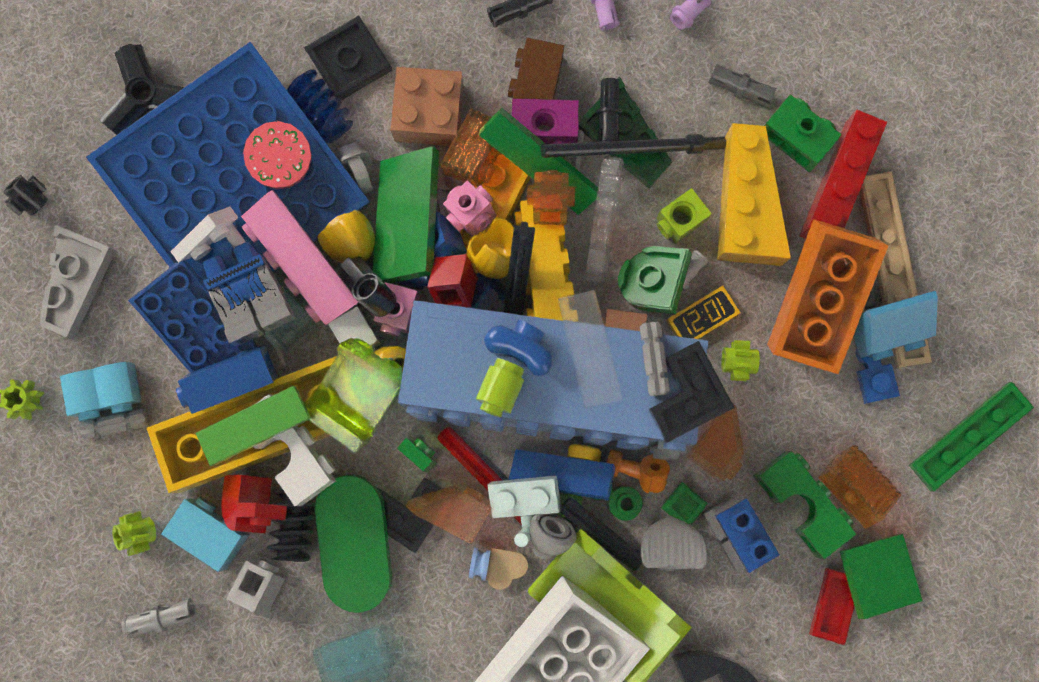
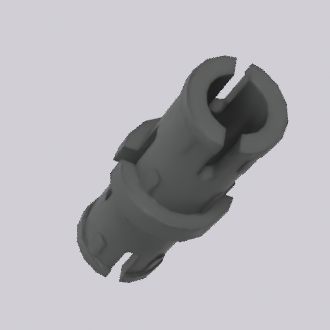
[708,64,776,108]

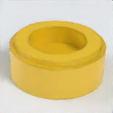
[567,444,602,462]

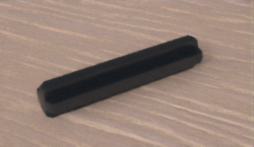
[560,498,643,571]

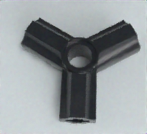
[99,44,184,135]

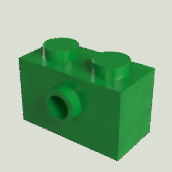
[764,94,842,173]

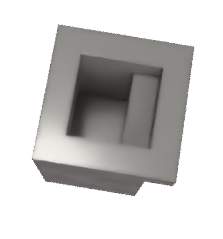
[226,560,285,618]

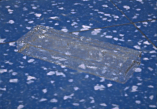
[558,290,623,409]

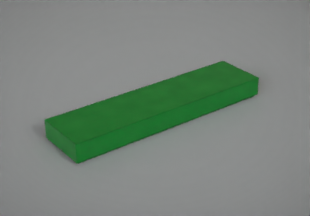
[479,107,601,215]
[909,382,1034,492]

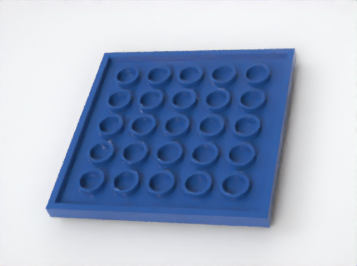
[86,42,370,280]

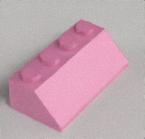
[241,190,358,325]

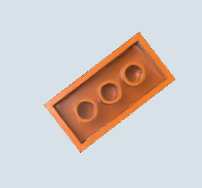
[767,219,889,374]

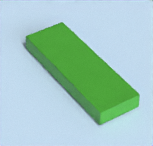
[196,386,311,466]

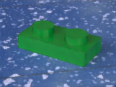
[397,438,437,473]

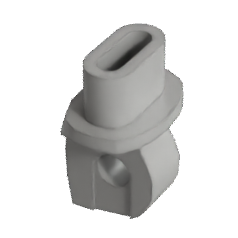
[336,142,374,194]

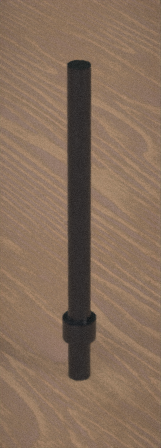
[541,134,726,158]

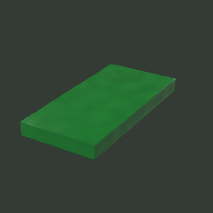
[373,146,439,283]

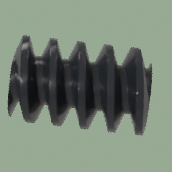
[267,489,316,562]

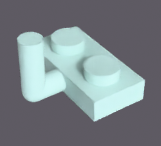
[488,476,561,547]

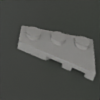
[39,225,116,340]

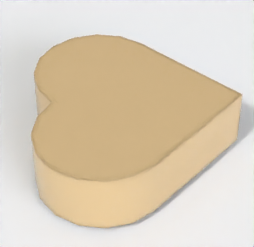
[487,547,528,590]

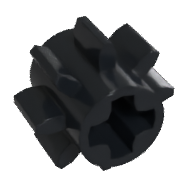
[3,175,48,216]

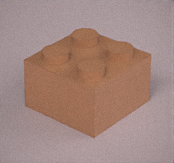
[390,67,464,147]

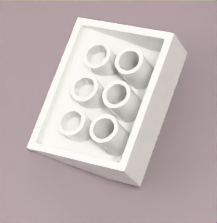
[475,576,650,682]

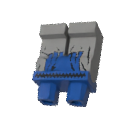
[203,241,297,347]
[702,497,780,573]

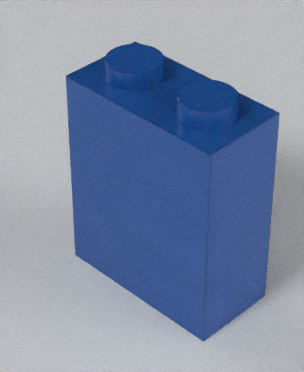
[176,345,278,414]

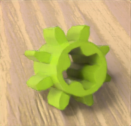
[721,340,760,381]
[0,379,45,420]
[112,511,156,556]

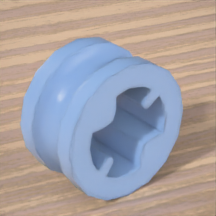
[469,547,491,581]

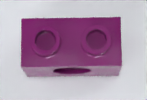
[512,99,579,144]

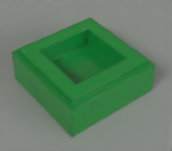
[660,482,709,525]

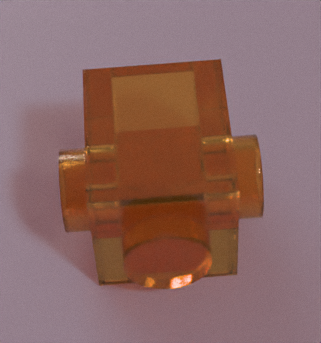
[527,170,575,225]

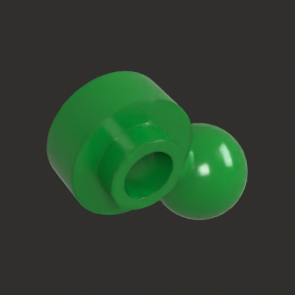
[589,485,643,521]

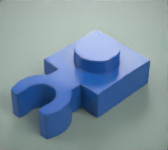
[855,348,900,404]

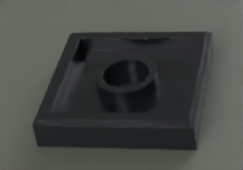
[304,15,392,102]

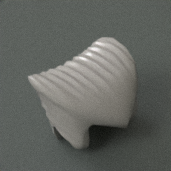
[641,516,708,572]

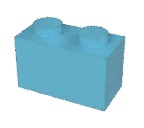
[161,497,249,572]

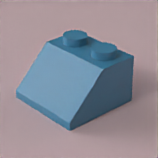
[853,291,938,361]

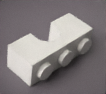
[254,394,336,506]

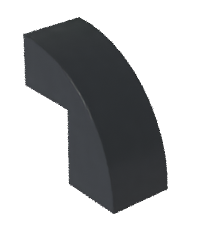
[672,650,758,682]

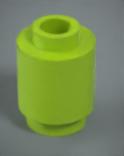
[476,358,525,418]

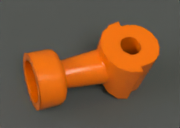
[607,449,670,494]

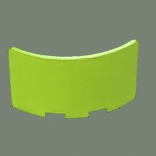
[528,528,692,682]

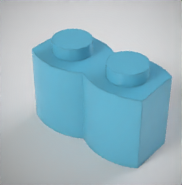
[60,362,142,421]

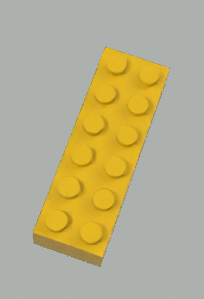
[147,354,371,493]

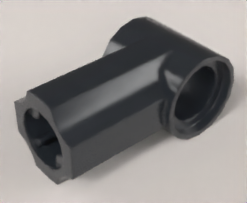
[339,256,397,317]

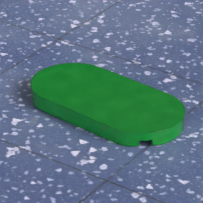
[315,474,392,613]

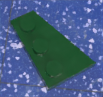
[578,76,672,189]

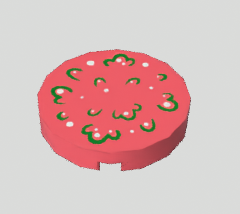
[243,121,312,189]

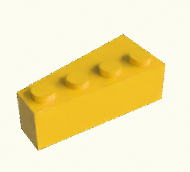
[717,123,791,266]
[514,196,578,323]

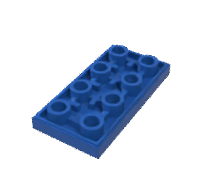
[128,260,258,373]

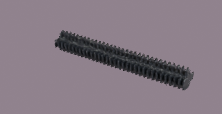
[504,221,535,315]

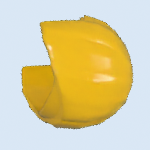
[317,210,375,264]
[467,218,514,279]

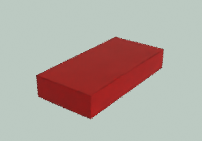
[809,568,855,645]

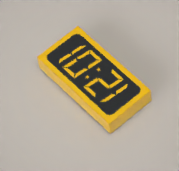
[666,285,741,339]

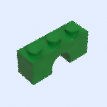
[753,451,856,560]

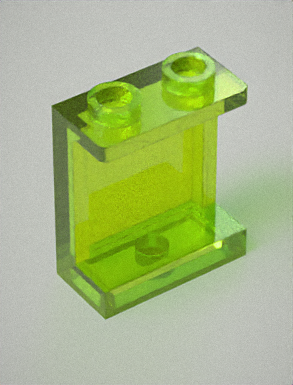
[304,337,403,453]

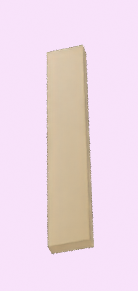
[860,171,932,368]

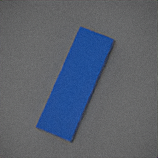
[508,449,615,500]

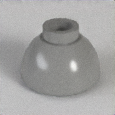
[529,513,576,559]

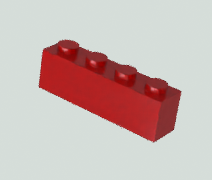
[799,109,887,239]

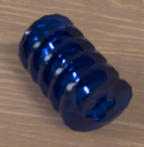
[287,69,353,143]

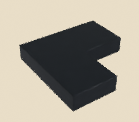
[648,341,735,443]
[377,477,453,553]

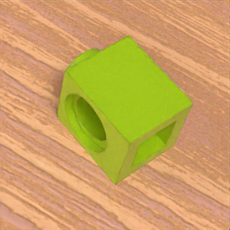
[656,188,712,244]

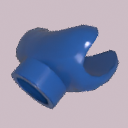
[484,319,552,376]

